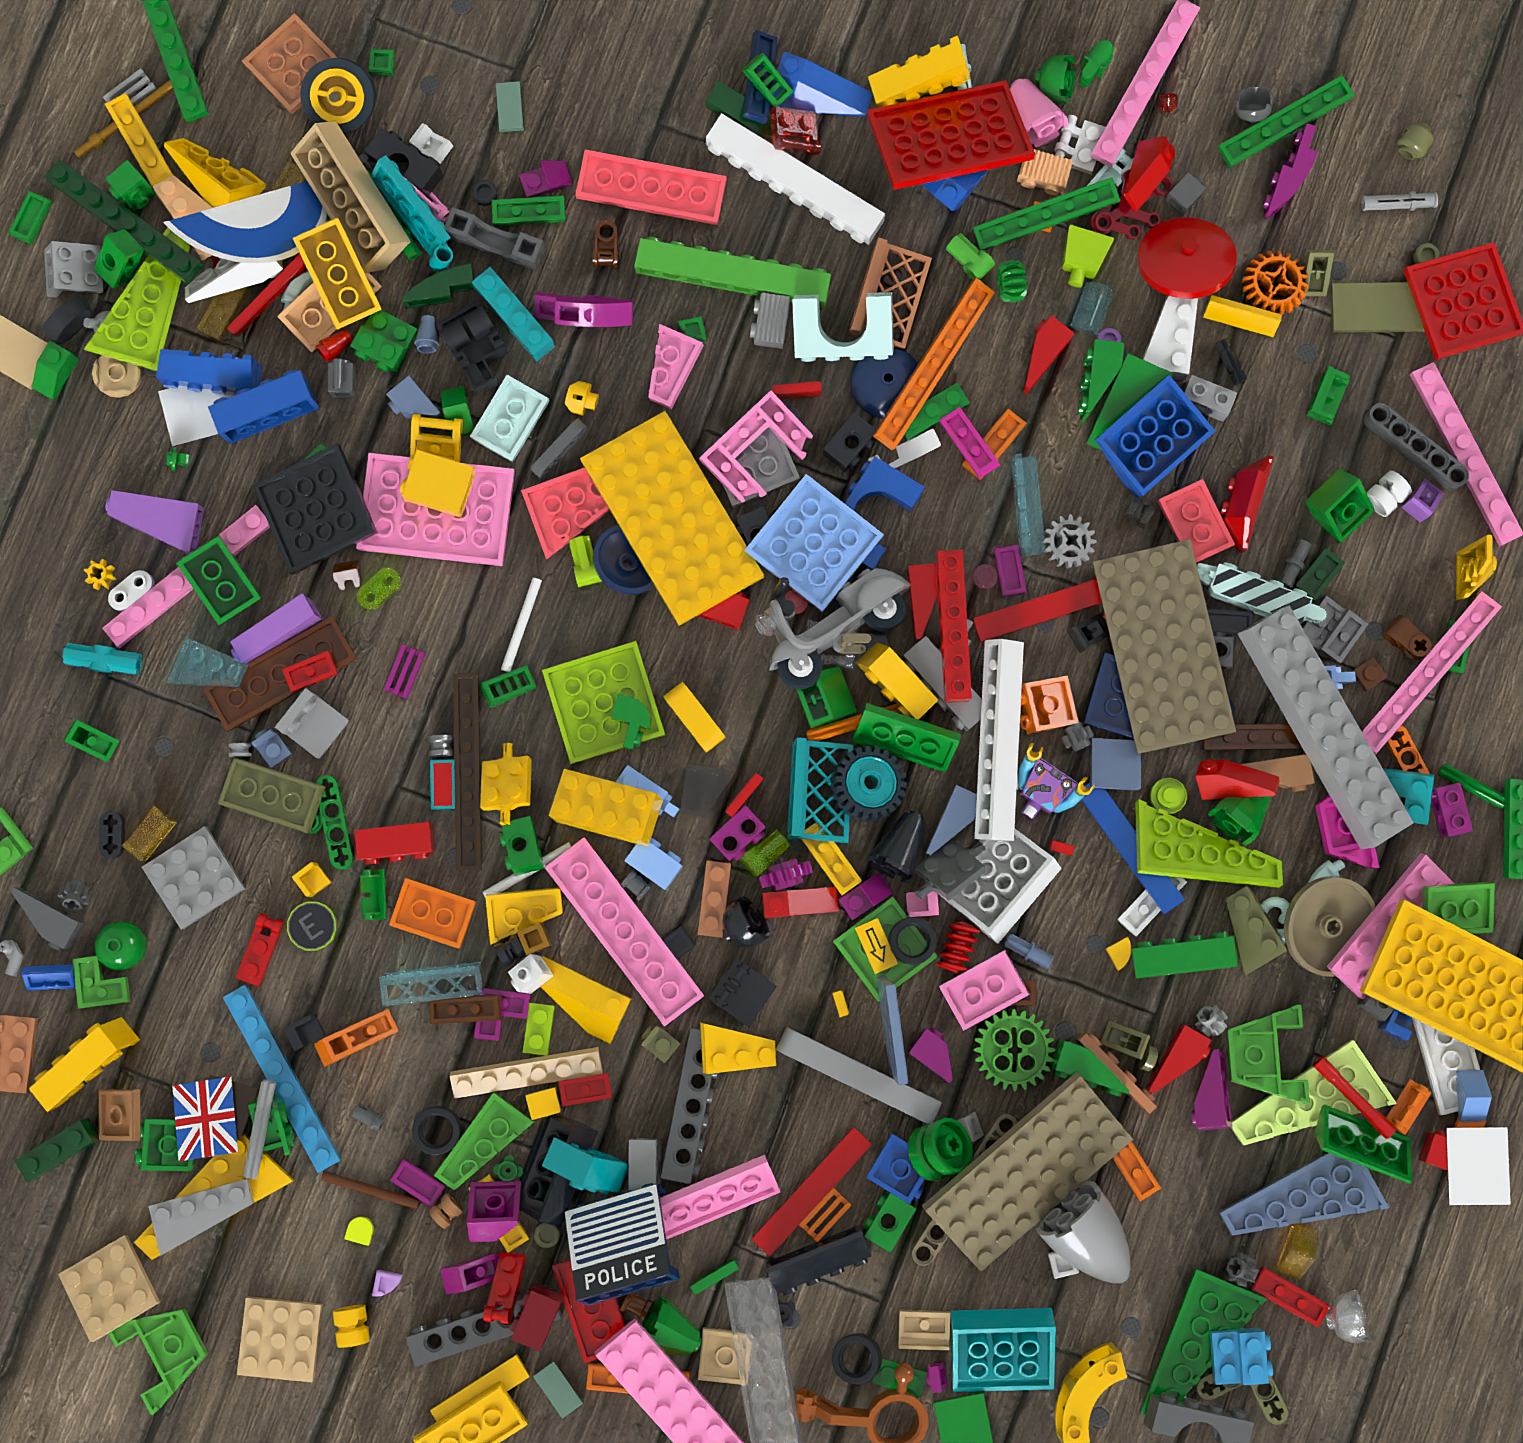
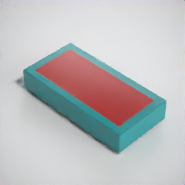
[430,759,455,810]

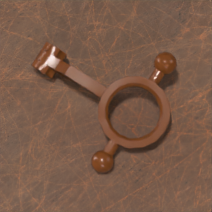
[792,1363,928,1443]

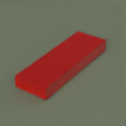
[1250,1266,1330,1328]

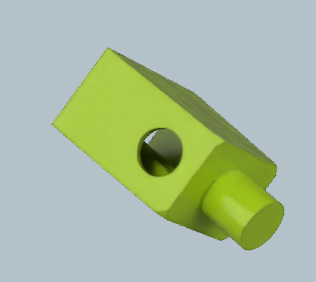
[1062,225,1114,287]

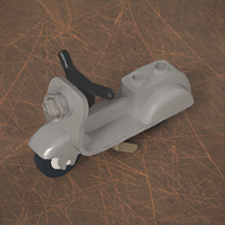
[755,568,911,689]

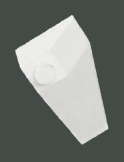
[185,258,283,303]

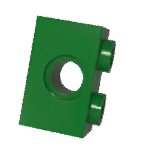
[94,229,144,289]
[499,816,545,876]
[862,1191,916,1253]

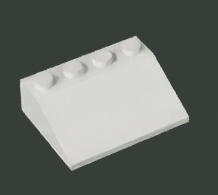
[937,828,1062,944]

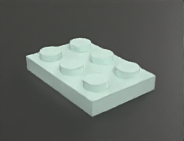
[470,375,550,463]

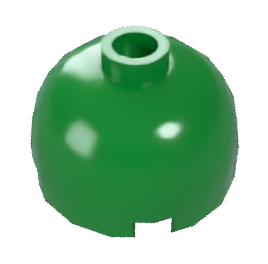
[1035,55,1076,104]
[94,921,147,971]

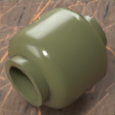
[1397,122,1434,160]

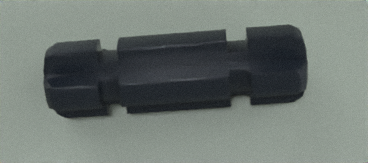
[1216,338,1247,385]

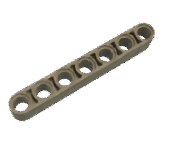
[911,1113,1017,1266]

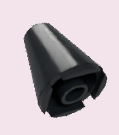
[866,811,926,883]

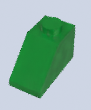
[32,341,79,401]

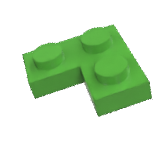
[73,956,130,1009]

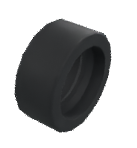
[888,917,937,965]
[412,1106,462,1155]
[832,1333,882,1384]

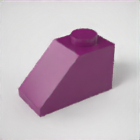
[908,1027,953,1083]
[440,1253,499,1294]

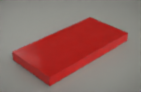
[552,1259,626,1364]

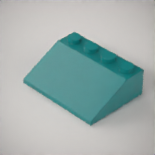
[950,1308,1056,1392]

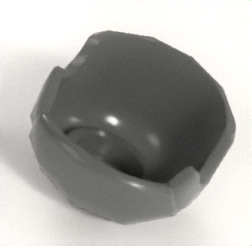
[1235,87,1273,122]

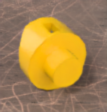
[565,381,599,416]

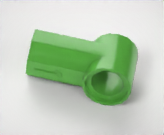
[946,233,995,280]

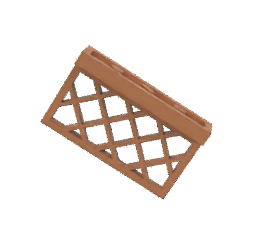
[848,237,932,350]

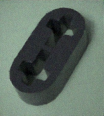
[99,811,125,859]

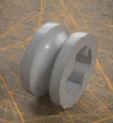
[228,743,251,757]

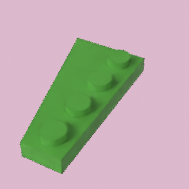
[434,1092,535,1190]

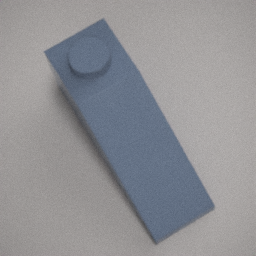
[925,785,977,856]

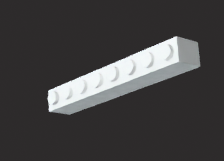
[706,113,885,245]
[975,639,1024,841]

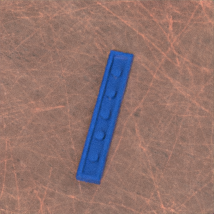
[1081,783,1185,915]

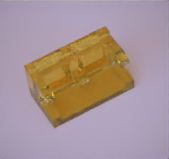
[122,805,177,861]

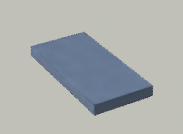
[876,975,908,1085]

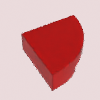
[1048,839,1075,855]

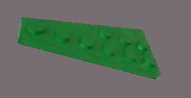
[1139,1268,1267,1415]

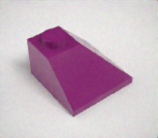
[467,1181,521,1242]

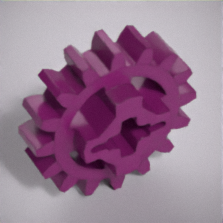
[759,858,813,891]

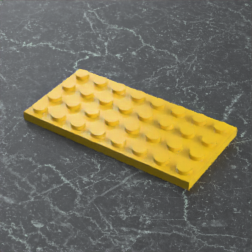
[580,411,764,626]
[1360,899,1523,1073]

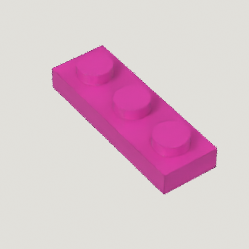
[939,407,1000,479]

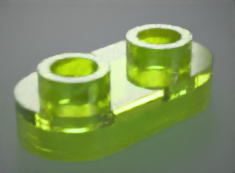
[357,568,401,610]

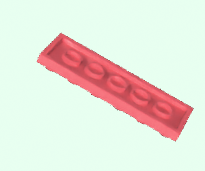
[575,150,727,225]

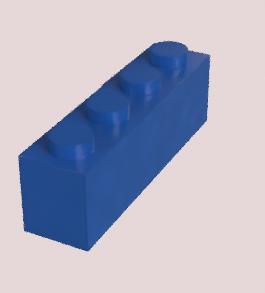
[156,349,262,395]

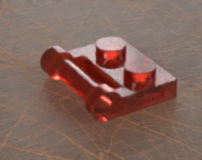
[770,106,821,155]

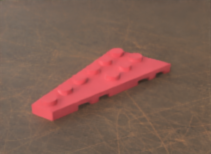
[521,467,610,560]

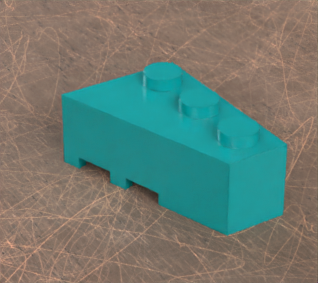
[542,1137,629,1195]

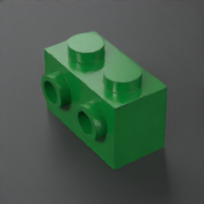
[105,160,156,212]

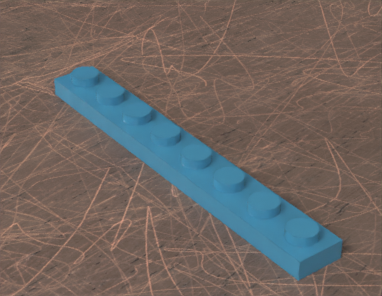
[223,985,342,1173]

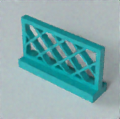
[787,738,853,843]

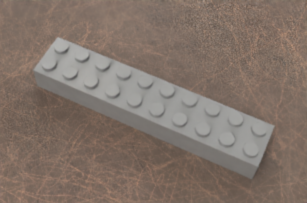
[1237,605,1413,850]

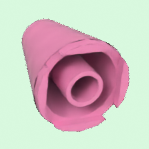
[1010,79,1068,147]

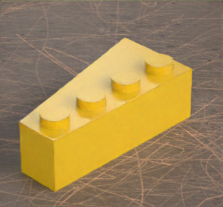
[868,35,971,107]
[29,1017,140,1112]

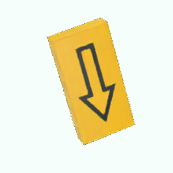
[855,918,898,974]

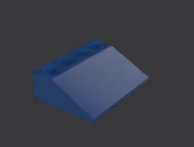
[1095,375,1215,497]

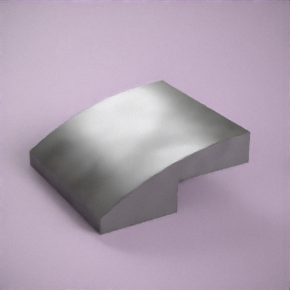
[1302,595,1368,664]

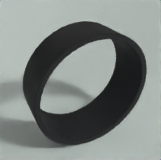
[42,295,92,344]

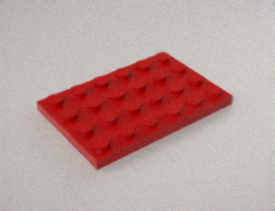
[867,80,1035,190]

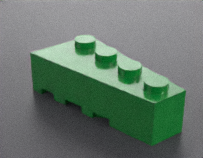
[1132,932,1239,979]

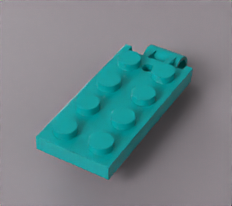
[370,155,453,272]

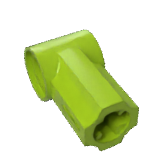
[569,536,602,587]

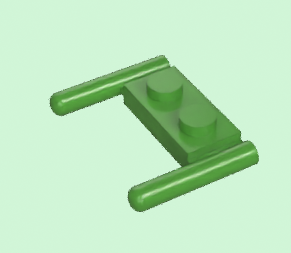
[0,807,34,875]

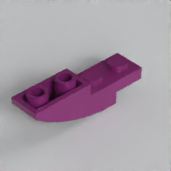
[1262,123,1318,218]
[535,292,633,327]

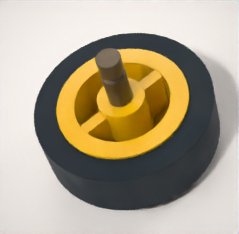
[300,58,376,133]

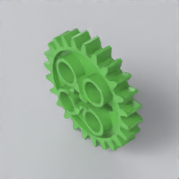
[973,1009,1055,1091]

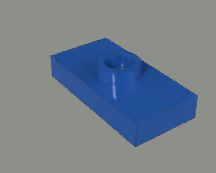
[21,964,76,990]

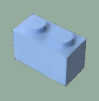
[625,837,683,890]

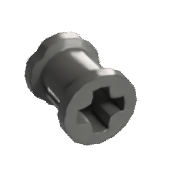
[621,869,653,901]

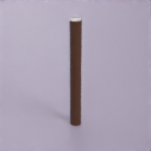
[321,1171,420,1210]

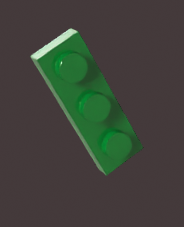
[492,196,566,226]
[904,383,970,441]

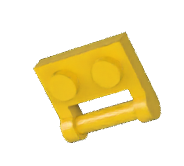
[410,414,463,462]

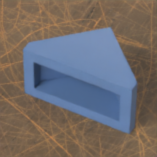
[1456,1070,1492,1121]

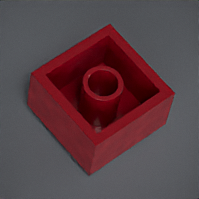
[510,1283,565,1352]

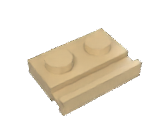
[898,1309,950,1350]

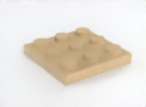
[58,1235,160,1342]
[237,1296,323,1382]

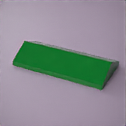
[1314,1104,1412,1184]

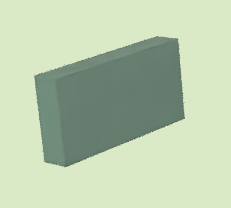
[496,81,524,132]
[533,1360,584,1419]

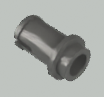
[352,1103,386,1131]

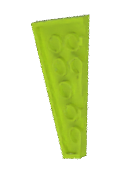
[84,227,190,371]
[1135,799,1283,888]

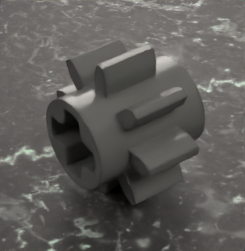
[1061,722,1094,752]
[58,880,91,911]
[1226,1253,1259,1287]

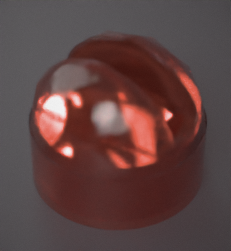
[1158,93,1178,112]

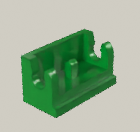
[1306,366,1350,426]

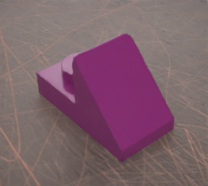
[519,160,573,198]
[838,872,893,920]

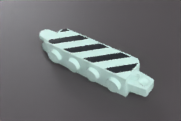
[1197,562,1327,624]

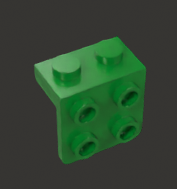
[248,1094,294,1156]

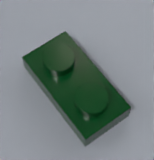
[1294,548,1345,602]

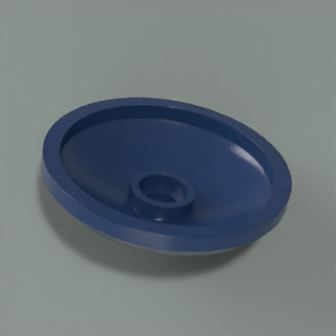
[851,348,918,419]
[593,525,655,595]

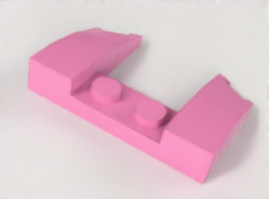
[699,391,813,503]

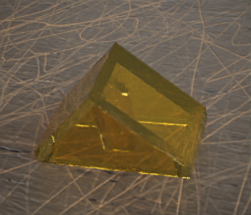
[1276,1224,1318,1280]

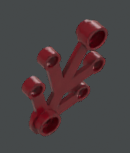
[1090,169,1173,240]

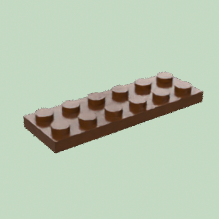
[203,616,357,732]

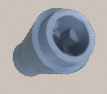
[415,315,439,354]

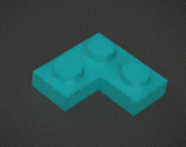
[1383,768,1435,825]

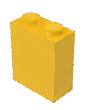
[400,450,476,518]

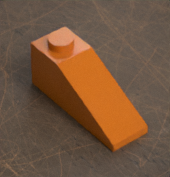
[314,1009,399,1067]

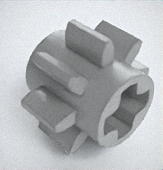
[1195,1005,1228,1037]

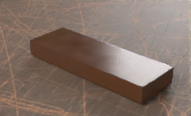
[429,995,502,1024]

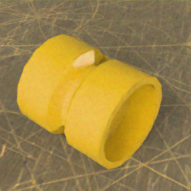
[332,1305,370,1348]

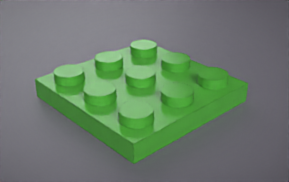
[833,897,938,1002]

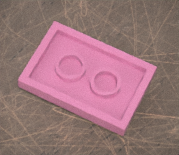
[939,950,1030,1031]

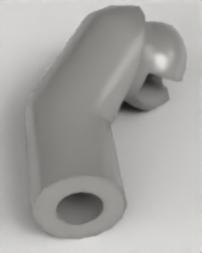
[0,940,24,977]

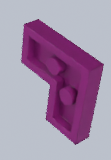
[474,988,531,1041]

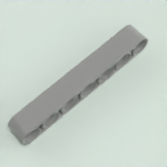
[776,1027,942,1124]

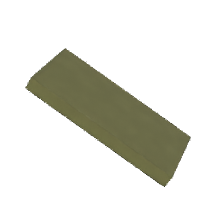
[1330,282,1425,333]
[218,757,325,833]

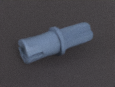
[1005,934,1054,970]

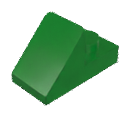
[63,719,119,763]

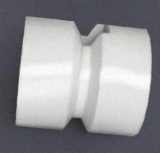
[1366,470,1412,517]

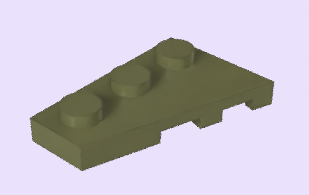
[1226,885,1288,976]

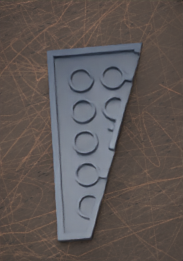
[1219,1152,1389,1235]

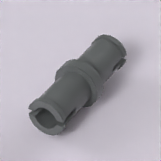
[1278,539,1312,589]

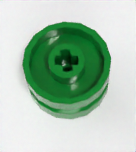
[908,1118,973,1181]

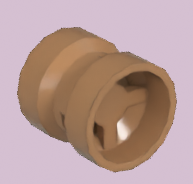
[428,1193,464,1229]

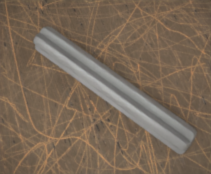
[243,1079,276,1179]

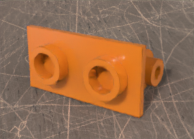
[1386,1079,1431,1135]

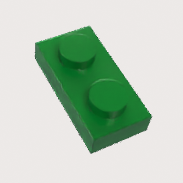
[872,1357,926,1398]

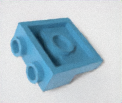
[1209,1327,1273,1385]

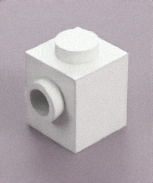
[508,954,554,994]

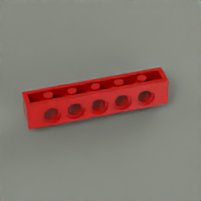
[935,550,972,703]

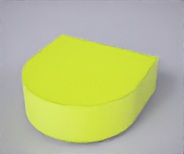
[344,1216,374,1246]

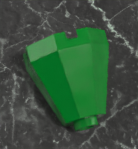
[1208,796,1270,845]
[641,1296,702,1356]

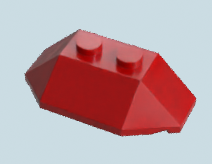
[1220,455,1274,553]

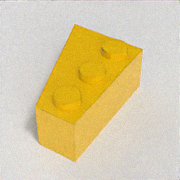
[855,642,938,720]

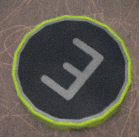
[287,902,338,951]

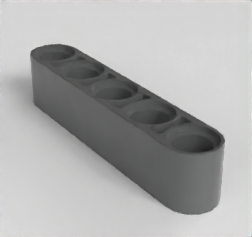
[1363,403,1469,491]

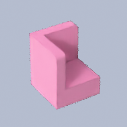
[906,891,939,917]

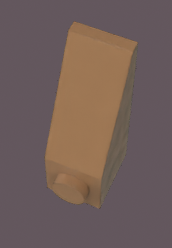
[1240,754,1315,792]

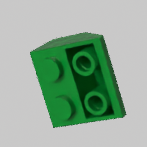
[796,666,857,729]

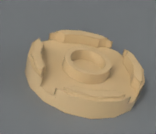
[92,355,143,398]

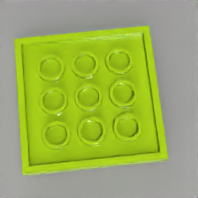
[542,641,665,765]

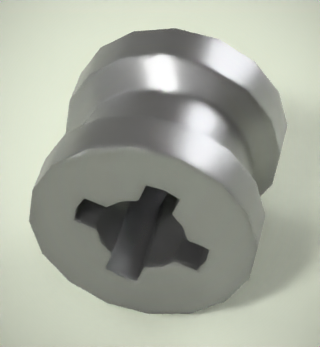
[428,735,453,757]

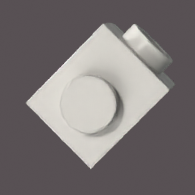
[409,123,453,164]

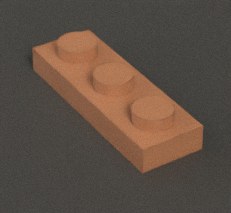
[698,861,731,938]

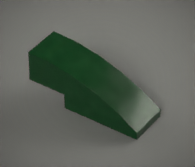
[706,81,781,143]
[402,263,475,309]

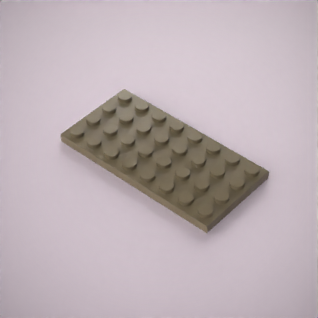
[1093,539,1236,754]
[922,1072,1133,1272]

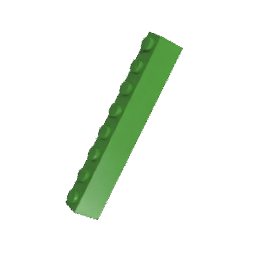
[635,237,831,309]

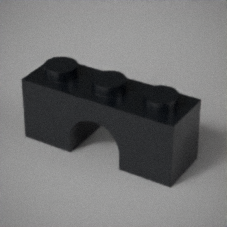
[364,128,444,198]

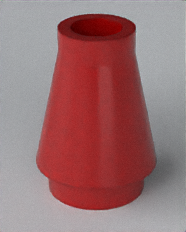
[315,329,353,362]

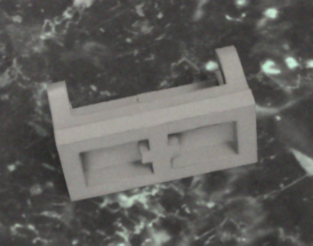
[629,1138,662,1191]

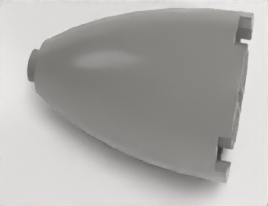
[1036,1181,1131,1284]

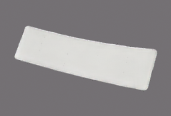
[868,429,941,468]

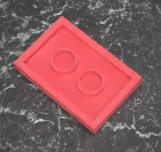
[1157,479,1235,563]

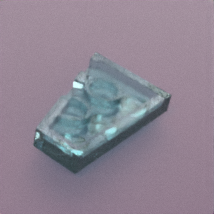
[167,637,249,687]

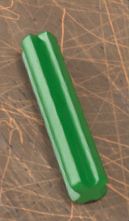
[1438,764,1505,808]

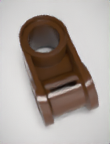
[593,220,619,269]
[1382,615,1432,660]

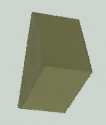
[1301,250,1334,296]
[1101,1021,1150,1060]

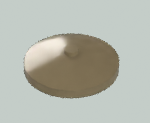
[1284,876,1376,977]

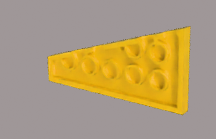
[134,1133,294,1260]

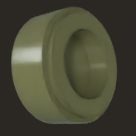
[1413,243,1440,264]
[1139,1045,1158,1072]
[534,1223,560,1248]

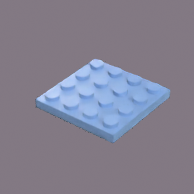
[745,474,884,612]

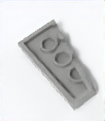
[148,1178,255,1256]

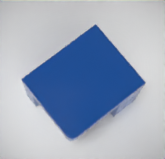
[1379,1009,1412,1041]

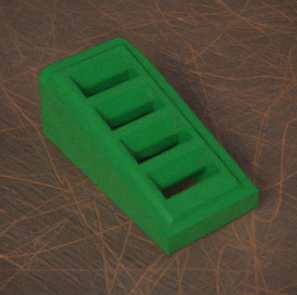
[741,53,794,108]
[480,665,537,709]

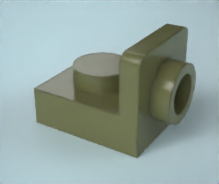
[641,1025,681,1063]

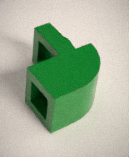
[611,693,651,751]

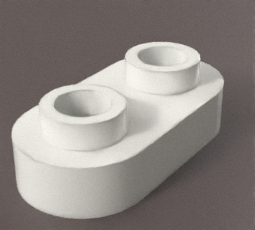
[108,570,154,612]

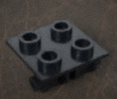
[708,958,777,1027]

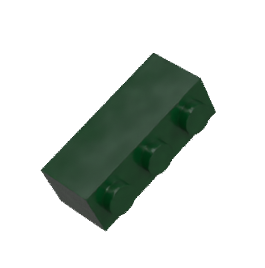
[14,1118,99,1182]

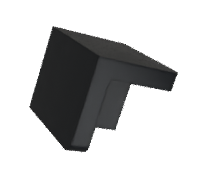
[283,1014,325,1051]

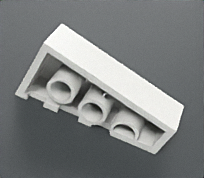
[1142,295,1198,381]

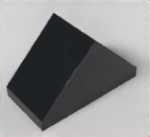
[1067,613,1110,653]

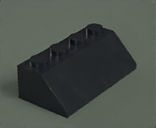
[519,1113,598,1227]
[766,1225,871,1296]

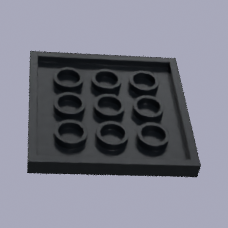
[253,443,378,575]

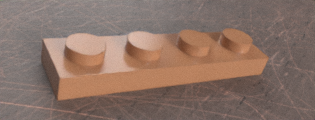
[1076,1033,1156,1114]

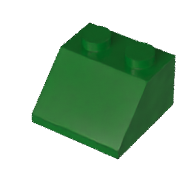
[1305,468,1375,544]

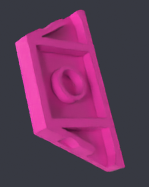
[1315,794,1379,869]

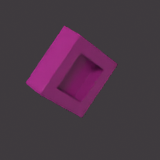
[926,1361,948,1393]

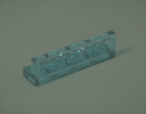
[1011,453,1045,556]
[379,962,483,1006]

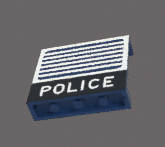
[565,1183,680,1306]

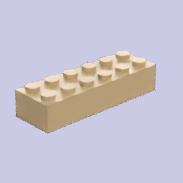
[290,121,411,273]

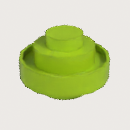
[1149,778,1187,814]

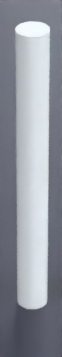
[501,578,542,672]
[483,842,572,896]

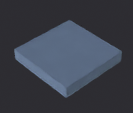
[1090,738,1141,791]

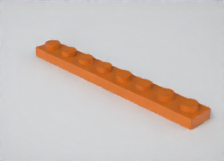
[873,278,995,450]

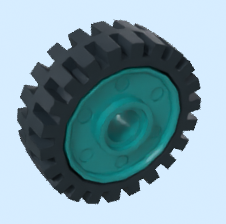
[831,746,907,821]

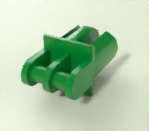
[1079,40,1114,87]

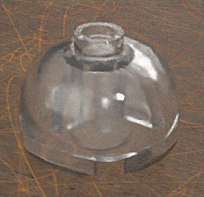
[1326,1289,1370,1343]

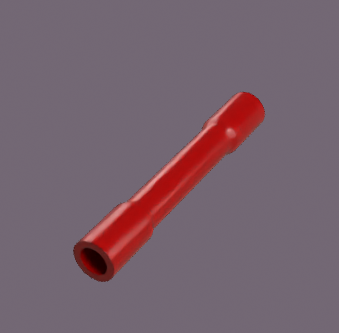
[1313,1056,1396,1139]

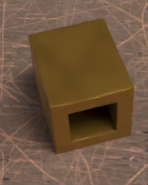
[517,922,552,955]

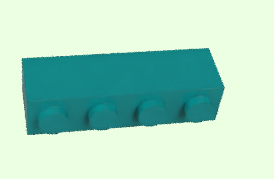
[472,267,555,362]

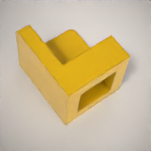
[292,862,332,897]
[525,1086,561,1120]

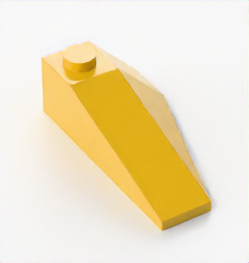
[164,138,266,208]
[1456,535,1497,601]
[540,956,632,1044]

